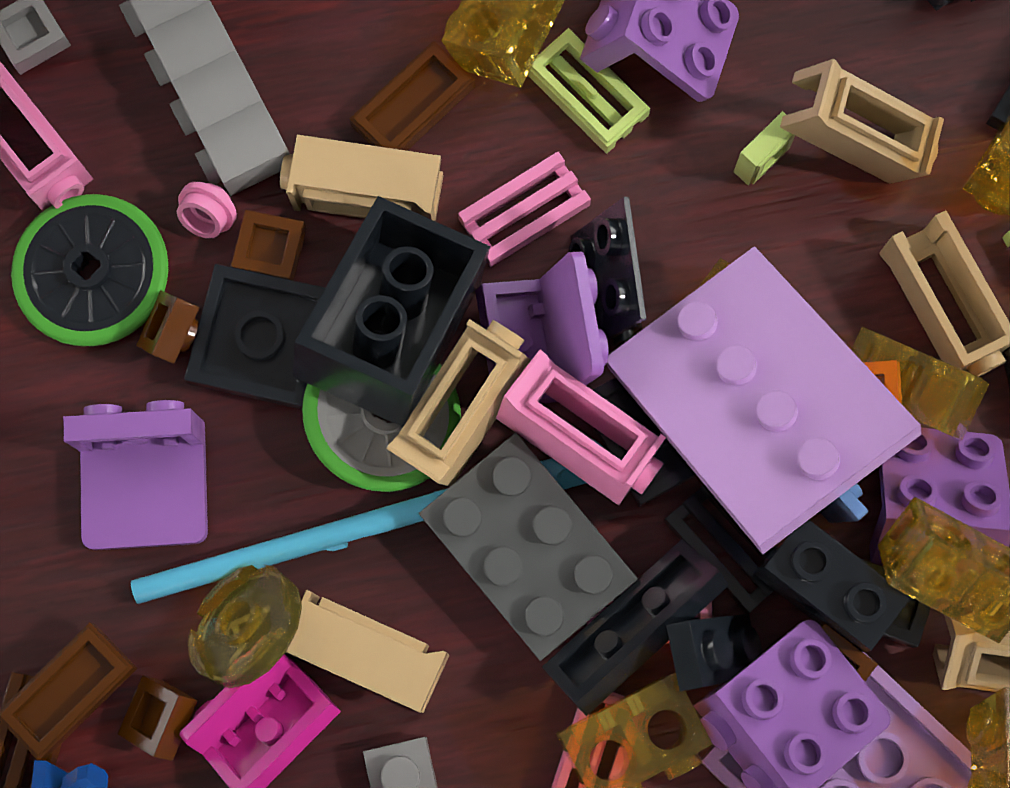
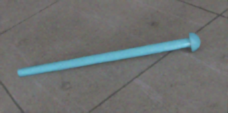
[131,438,604,604]

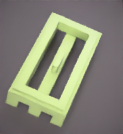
[526,28,650,154]

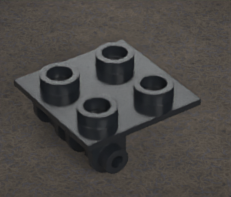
[568,197,646,346]

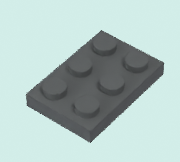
[419,433,638,661]

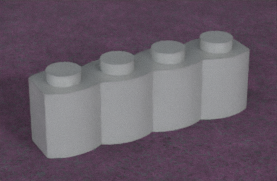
[119,0,290,196]

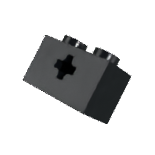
[754,520,911,652]

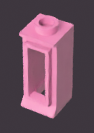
[0,62,93,211]
[496,349,666,505]

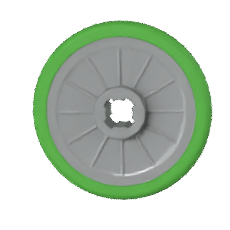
[302,363,461,492]

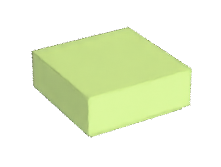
[734,111,795,186]

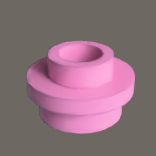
[177,182,237,238]

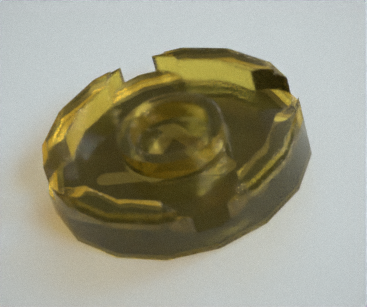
[188,565,302,688]

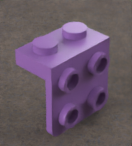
[580,0,739,102]
[475,252,608,404]
[63,400,208,550]
[869,427,1010,577]
[693,620,891,788]

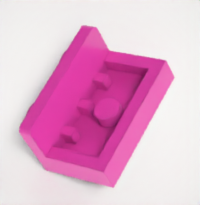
[179,652,341,788]

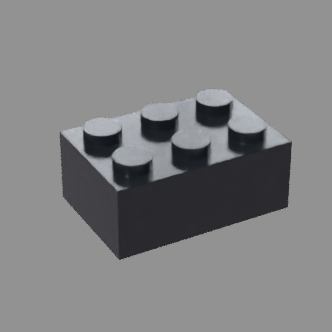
[293,196,490,427]

